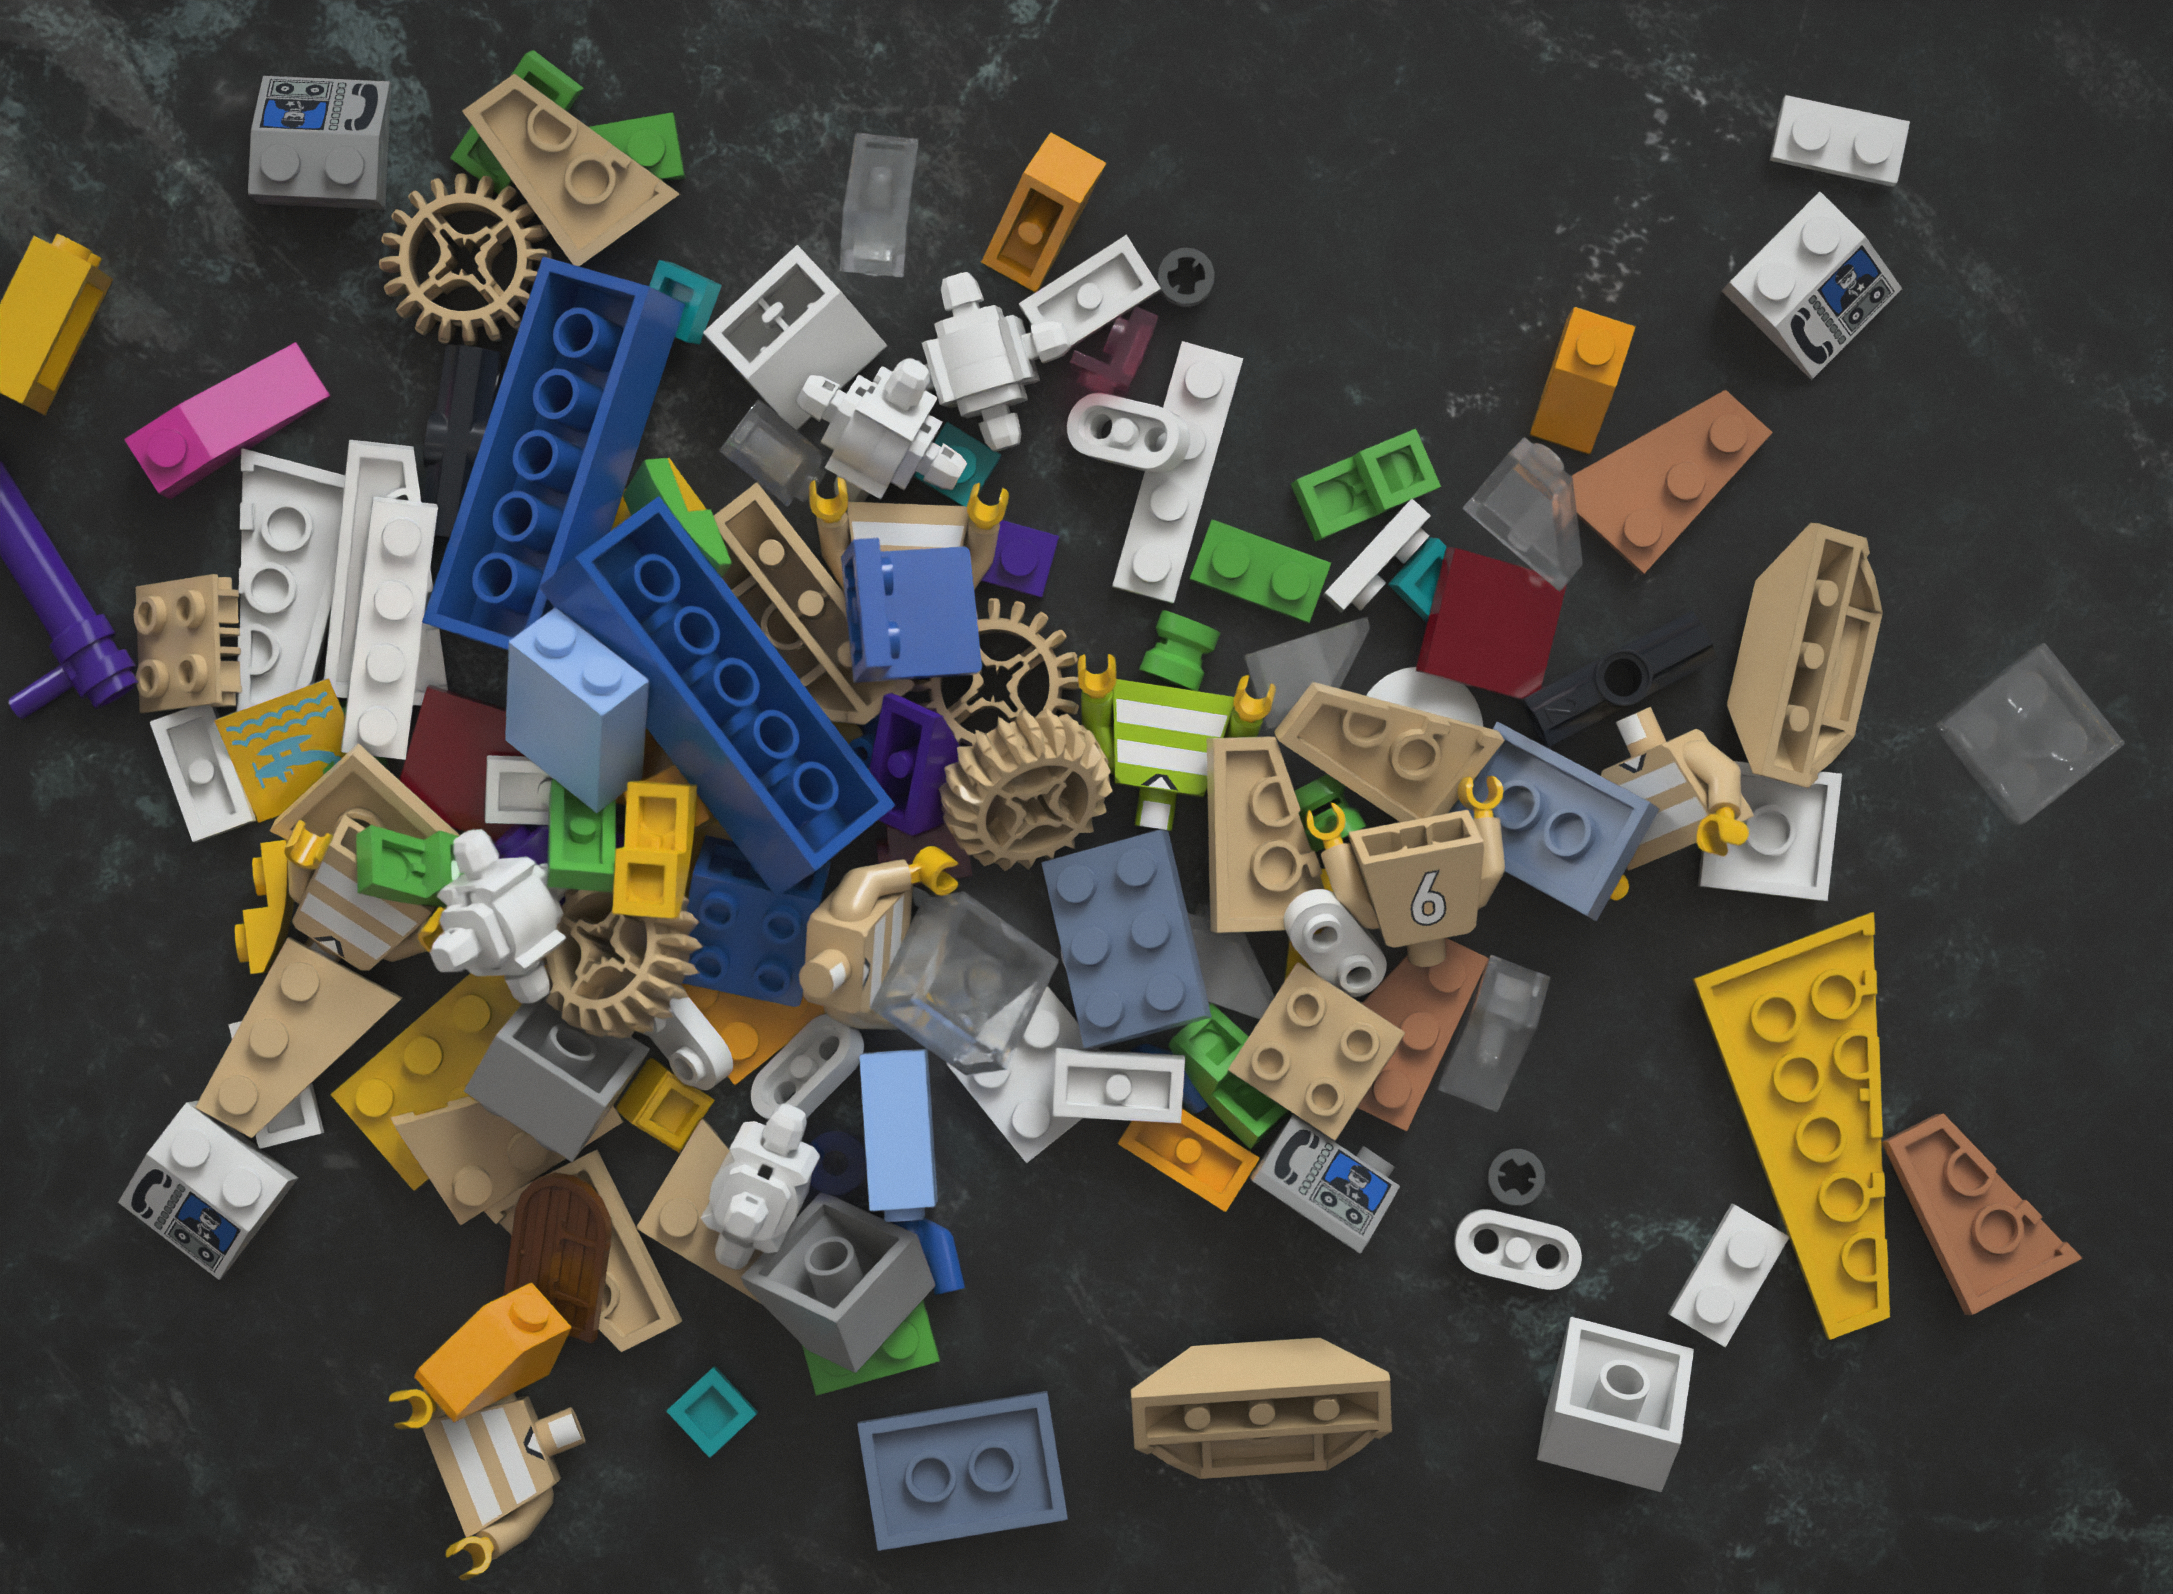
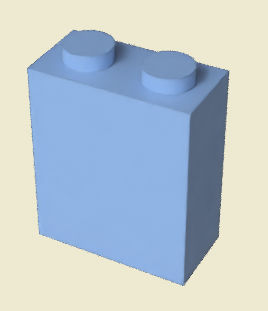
[505,607,649,813]
[860,1049,938,1222]

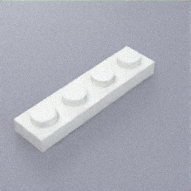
[1112,341,1243,605]
[341,496,438,760]

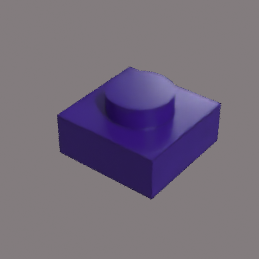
[981,520,1059,599]

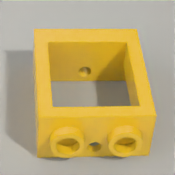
[0,234,113,415]

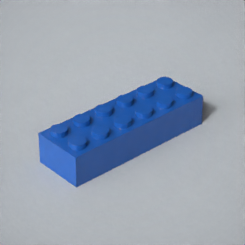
[422,257,685,652]
[539,496,895,897]

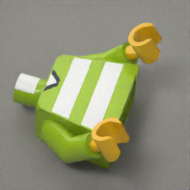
[1077,654,1276,831]

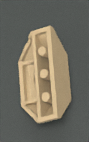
[714,482,916,725]
[1727,523,1883,788]
[1131,1337,1392,1479]

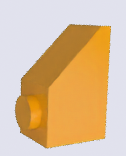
[981,132,1106,293]
[1529,307,1636,455]
[414,1282,572,1423]

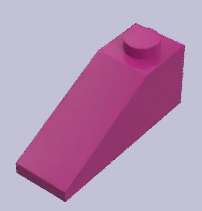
[124,342,331,499]

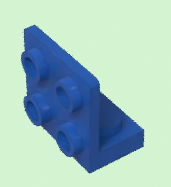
[841,538,982,683]
[682,835,831,1007]

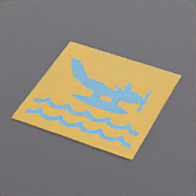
[214,678,347,823]

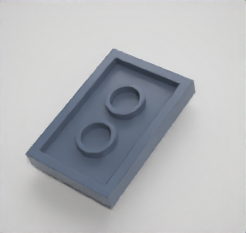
[1448,722,1659,922]
[1041,829,1212,1050]
[857,1391,1068,1551]

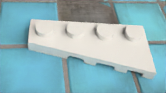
[324,440,448,706]
[237,448,345,711]

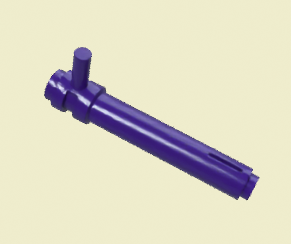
[0,459,139,720]

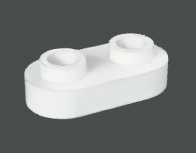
[1067,393,1190,474]
[1284,889,1387,997]
[643,997,733,1090]
[751,1014,864,1120]
[1454,1209,1582,1290]

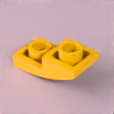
[235,840,294,974]

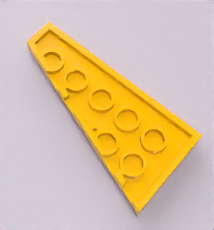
[1692,912,1890,1340]

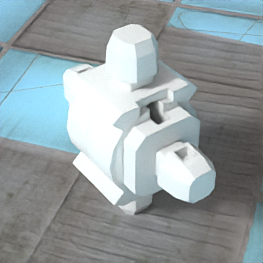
[917,272,1071,452]
[796,359,967,502]
[430,830,568,1003]
[701,1104,820,1269]

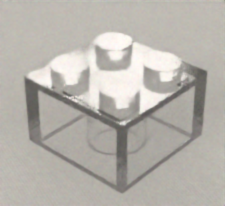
[1933,643,2125,825]
[870,891,1059,1075]

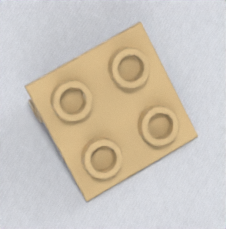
[134,574,242,713]
[1228,962,1405,1141]

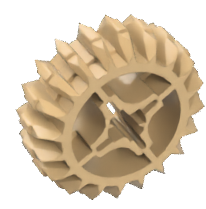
[379,174,553,347]
[910,598,1081,747]
[939,708,1112,871]
[540,883,703,1039]

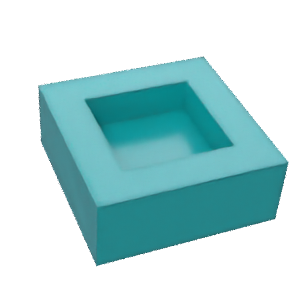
[649,260,722,344]
[914,422,1002,506]
[1388,537,1447,623]
[666,1366,758,1458]

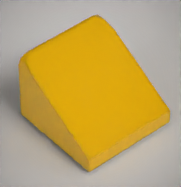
[617,1058,715,1153]

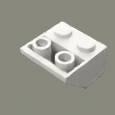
[703,245,888,433]

